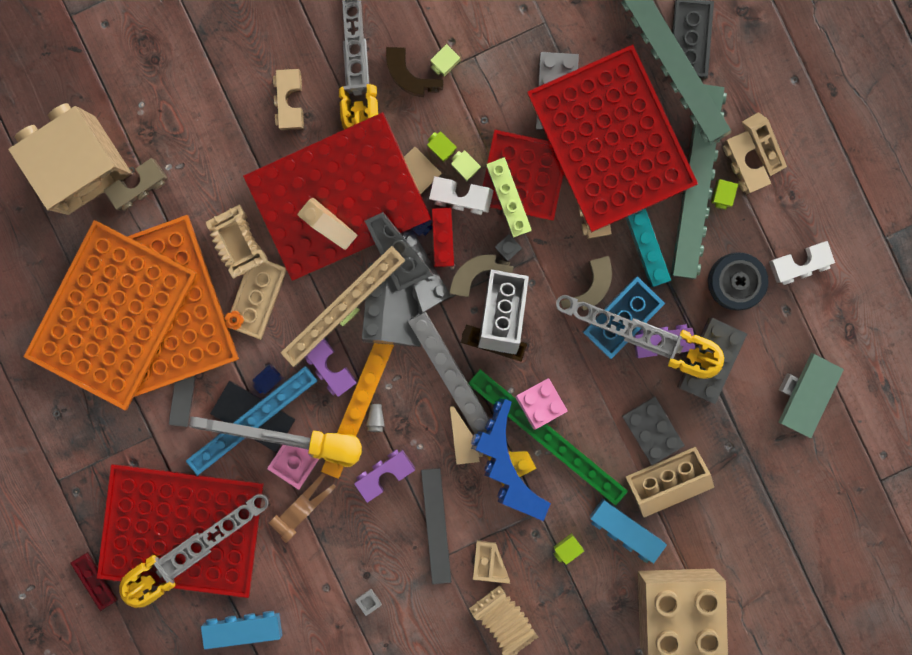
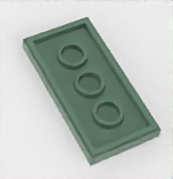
[778,353,844,438]

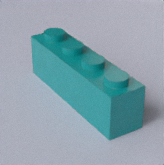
[626,209,671,287]

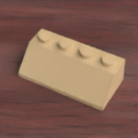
[626,447,714,517]

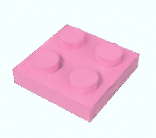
[515,378,568,430]
[267,445,319,490]

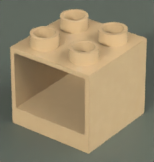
[8,103,132,215]
[638,569,728,655]

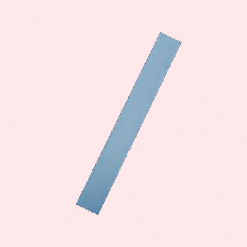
[186,366,318,476]

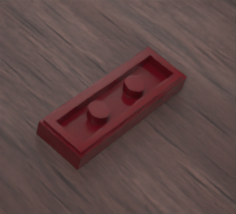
[70,552,118,611]

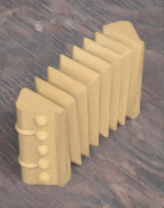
[206,204,268,279]
[469,585,538,655]

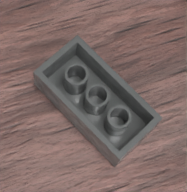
[677,318,747,404]

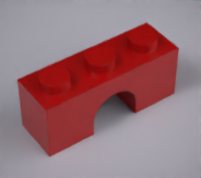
[432,208,454,267]

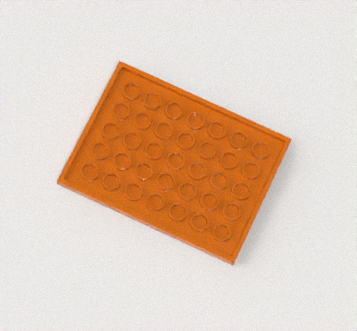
[127,215,239,397]
[23,220,198,410]

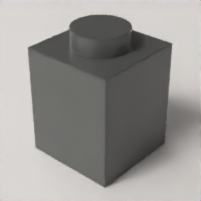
[495,234,522,262]

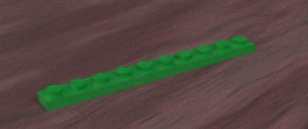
[468,369,628,505]

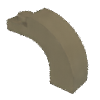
[450,255,514,297]
[560,256,612,311]

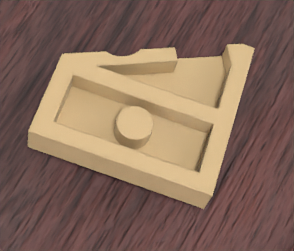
[473,540,510,584]

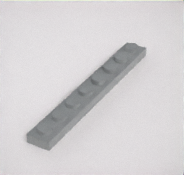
[408,311,489,434]

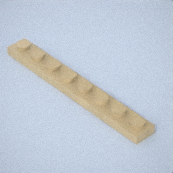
[281,246,406,367]

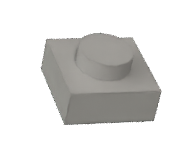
[779,373,799,396]
[355,589,382,616]

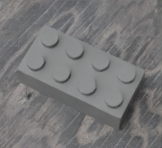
[478,269,529,354]

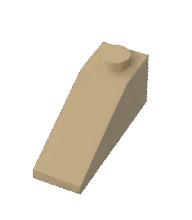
[742,112,787,176]
[297,198,358,250]
[450,406,483,464]

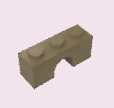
[104,158,168,211]

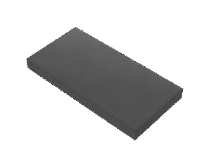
[672,0,714,79]

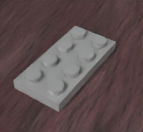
[536,52,579,130]

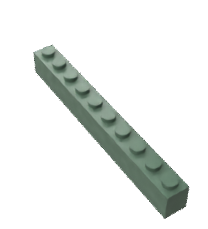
[621,0,731,145]
[671,84,727,279]

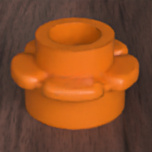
[225,311,244,330]

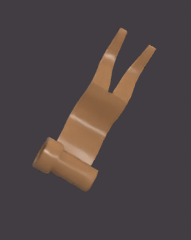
[269,473,336,543]

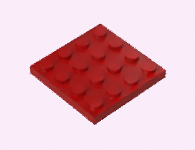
[483,129,564,221]

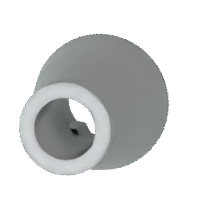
[366,404,385,432]

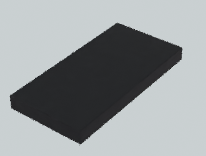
[210,381,296,452]

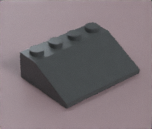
[362,263,421,347]

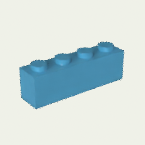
[589,498,667,564]
[201,611,282,649]

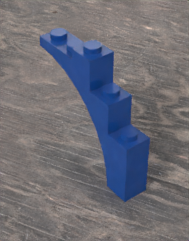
[471,398,551,521]

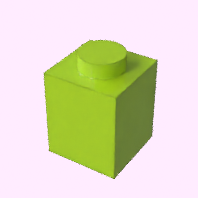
[427,131,457,163]
[711,179,738,210]
[553,533,584,565]

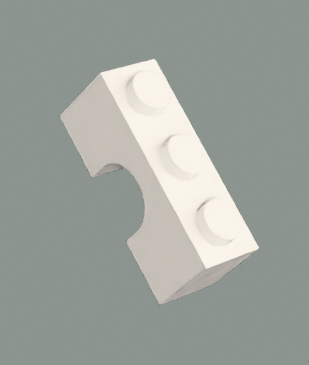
[429,176,494,215]
[769,241,835,285]

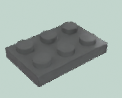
[622,396,685,465]

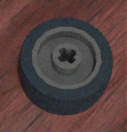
[708,252,769,310]

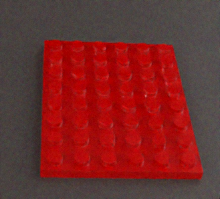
[527,44,698,233]
[243,112,431,281]
[97,464,264,598]

